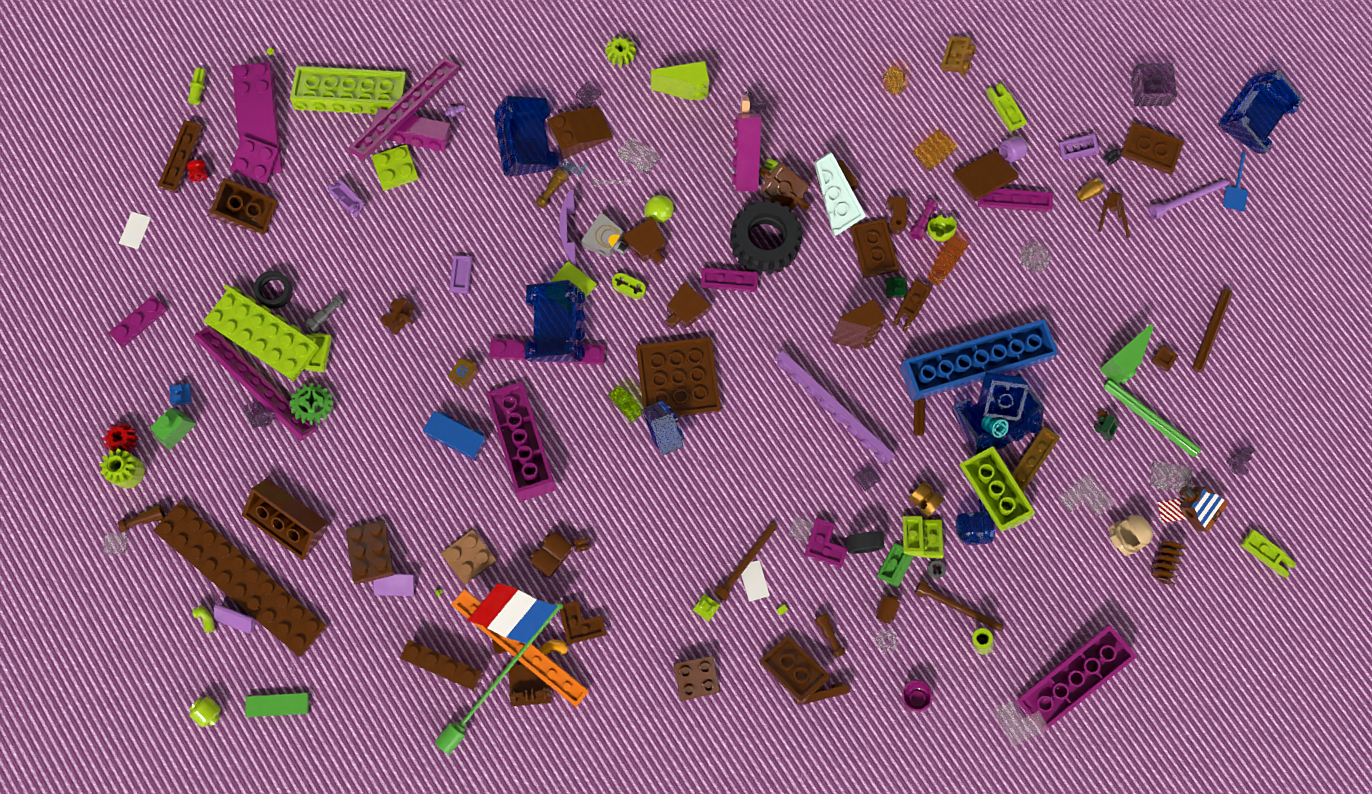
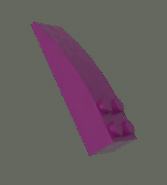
[232,62,283,174]
[486,381,557,502]
[1016,624,1137,732]

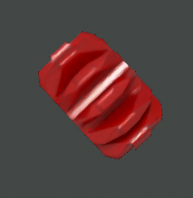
[102,422,139,453]

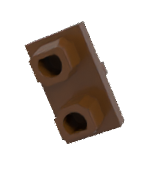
[380,297,415,335]

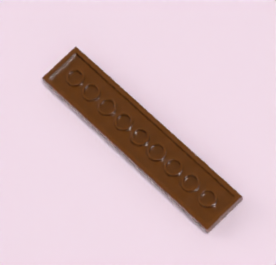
[153,501,328,658]

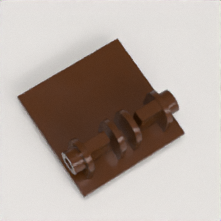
[673,655,720,701]
[509,665,551,707]

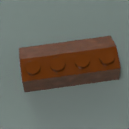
[831,299,886,349]
[241,478,329,560]

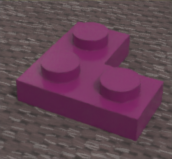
[804,518,847,568]

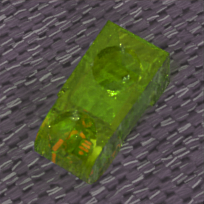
[607,385,643,424]

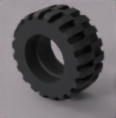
[730,199,803,275]

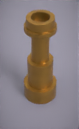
[535,168,568,209]

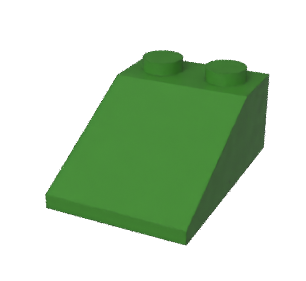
[1099,324,1154,384]

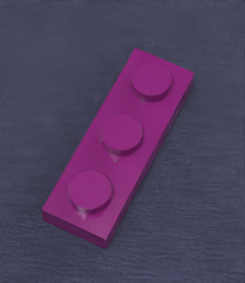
[700,268,758,293]
[108,295,167,348]

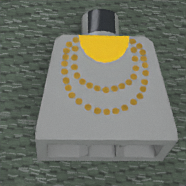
[581,212,629,258]

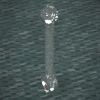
[593,178,631,187]

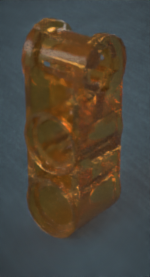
[928,234,970,285]

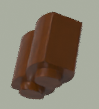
[530,532,574,579]

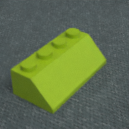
[959,446,1035,532]

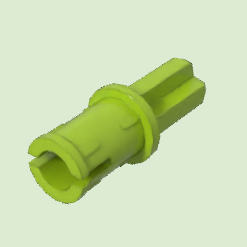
[188,68,206,105]

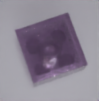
[1130,63,1177,107]

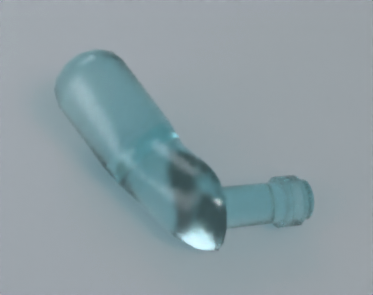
[561,162,587,175]

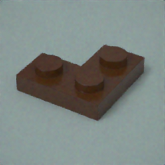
[559,601,607,645]

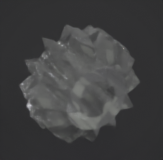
[1019,241,1052,274]

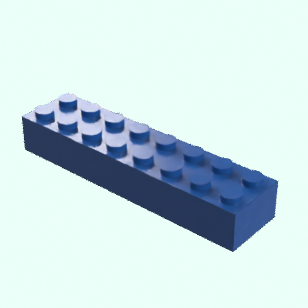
[899,319,1059,402]

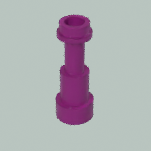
[909,199,938,240]

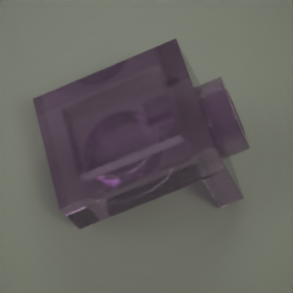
[1227,445,1256,477]

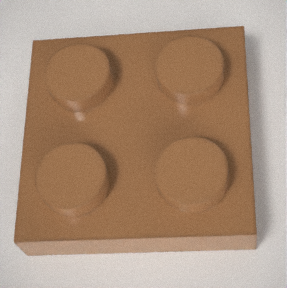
[441,529,496,585]

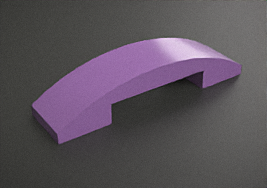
[559,190,576,267]

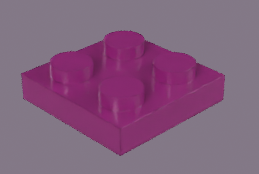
[230,136,279,184]

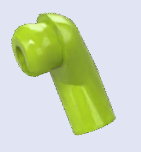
[192,606,215,633]

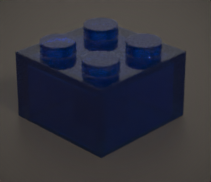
[977,372,1029,421]
[641,401,685,456]

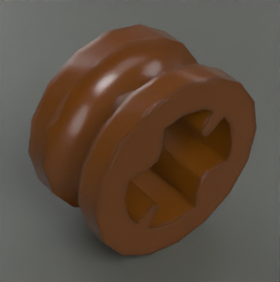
[573,538,592,552]

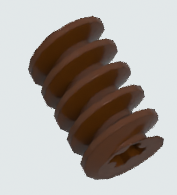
[1151,541,1186,586]

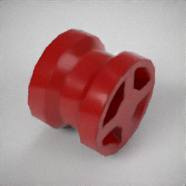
[187,160,208,182]

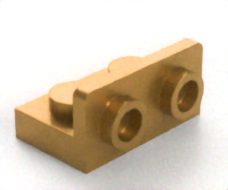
[941,36,976,78]

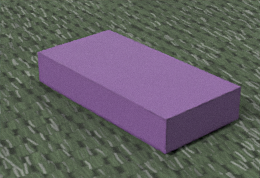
[449,255,473,294]

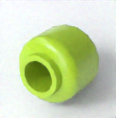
[189,697,221,727]

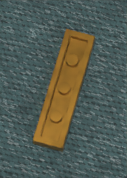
[1011,427,1060,492]

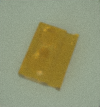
[912,129,957,172]

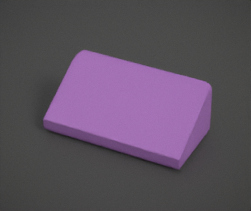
[373,574,415,596]
[214,604,257,634]

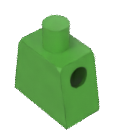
[150,408,196,451]

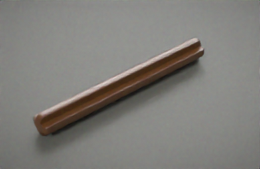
[1192,288,1233,372]

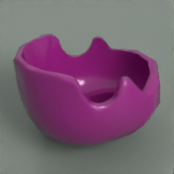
[902,680,933,713]

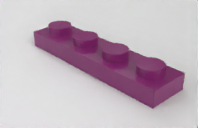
[978,189,1053,212]

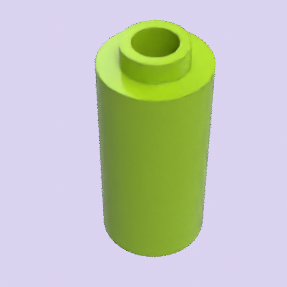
[972,628,994,655]

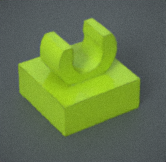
[693,594,720,622]

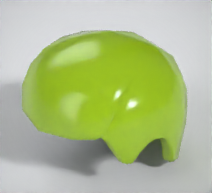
[644,195,674,223]
[927,215,957,242]

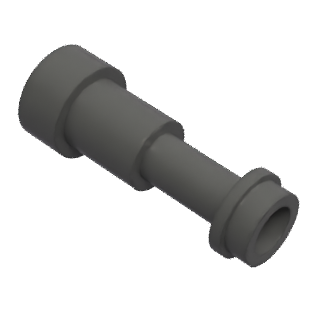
[304,296,344,333]

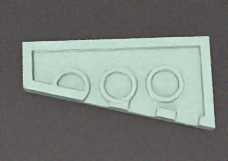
[814,152,866,236]

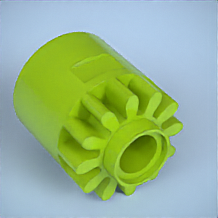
[99,449,145,489]

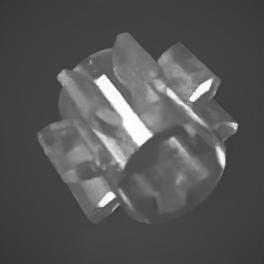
[874,629,900,654]

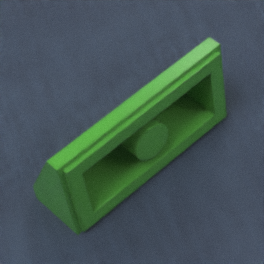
[877,543,914,588]

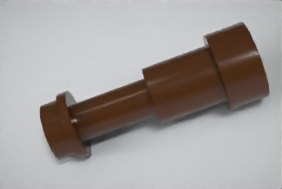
[118,504,166,532]
[814,613,846,658]

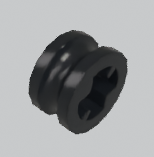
[1103,149,1122,166]

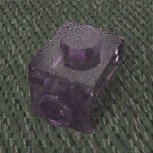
[243,402,276,428]

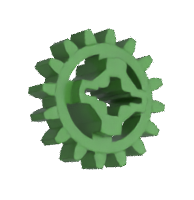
[290,383,333,425]

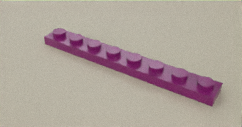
[349,57,459,161]
[194,326,316,441]

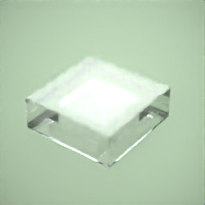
[788,516,813,543]
[103,533,128,554]

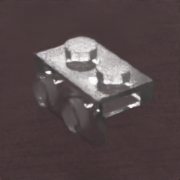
[618,136,661,175]

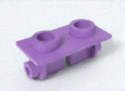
[327,178,365,217]

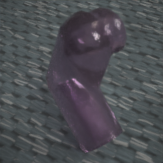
[744,91,767,111]

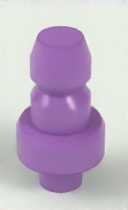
[444,105,465,118]

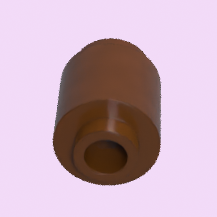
[875,593,901,624]

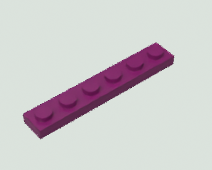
[489,339,605,365]

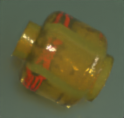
[883,67,907,95]

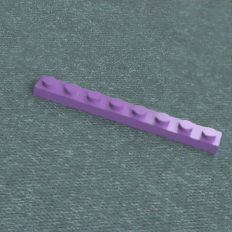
[776,350,895,464]

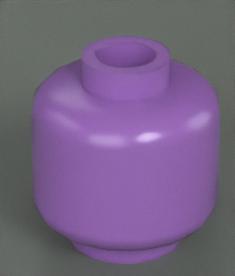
[999,136,1027,163]

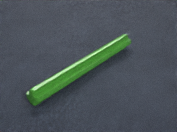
[1104,380,1201,457]

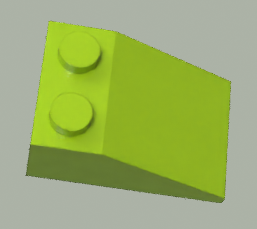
[650,61,709,101]

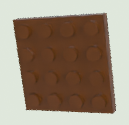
[636,337,721,421]

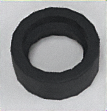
[254,271,293,309]
[846,531,885,554]

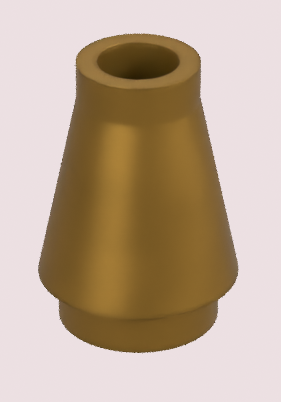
[1075,178,1104,203]

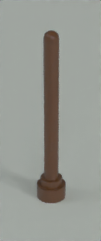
[713,522,777,602]
[914,580,1004,631]

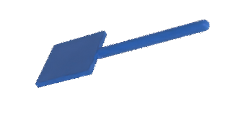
[1223,152,1248,212]

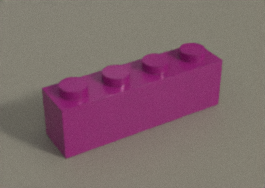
[372,108,451,152]
[732,113,761,191]

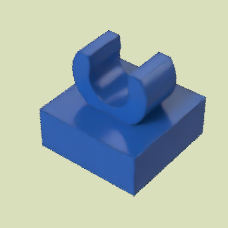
[169,383,192,406]

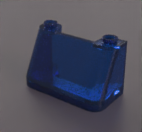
[1218,69,1303,154]
[494,96,560,177]

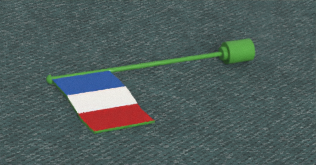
[435,583,563,755]

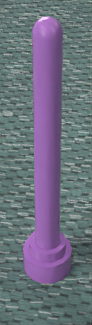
[1149,179,1229,220]

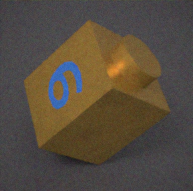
[448,357,478,391]

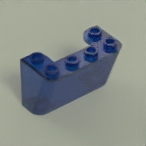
[525,280,586,362]
[952,374,1044,455]

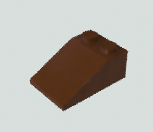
[547,107,613,159]
[207,178,278,235]

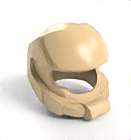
[1108,515,1153,556]

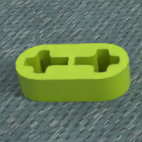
[612,273,646,300]

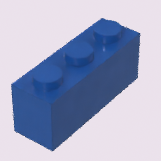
[422,411,487,461]

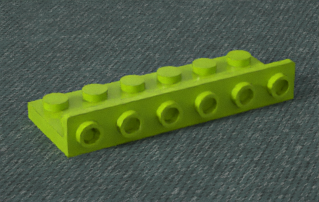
[290,66,407,115]
[203,284,320,382]

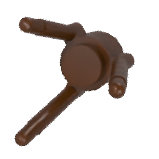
[1098,193,1130,238]

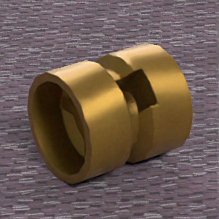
[908,481,945,517]

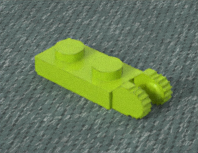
[986,83,1027,132]
[1240,529,1296,578]

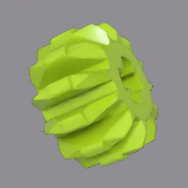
[605,35,636,68]

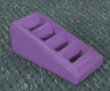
[1058,133,1099,160]

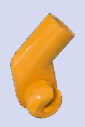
[538,639,568,655]

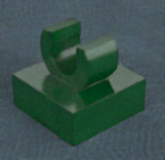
[885,277,906,298]
[1094,415,1119,441]

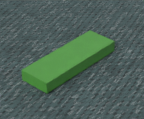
[245,693,309,718]

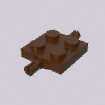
[759,162,811,212]

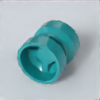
[981,413,1009,438]

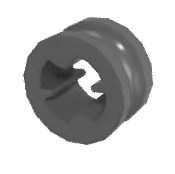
[927,560,946,579]

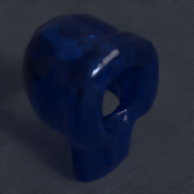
[955,499,995,546]

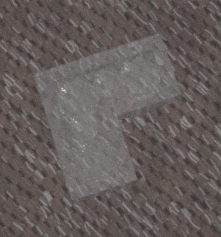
[1058,474,1114,517]
[993,700,1049,746]

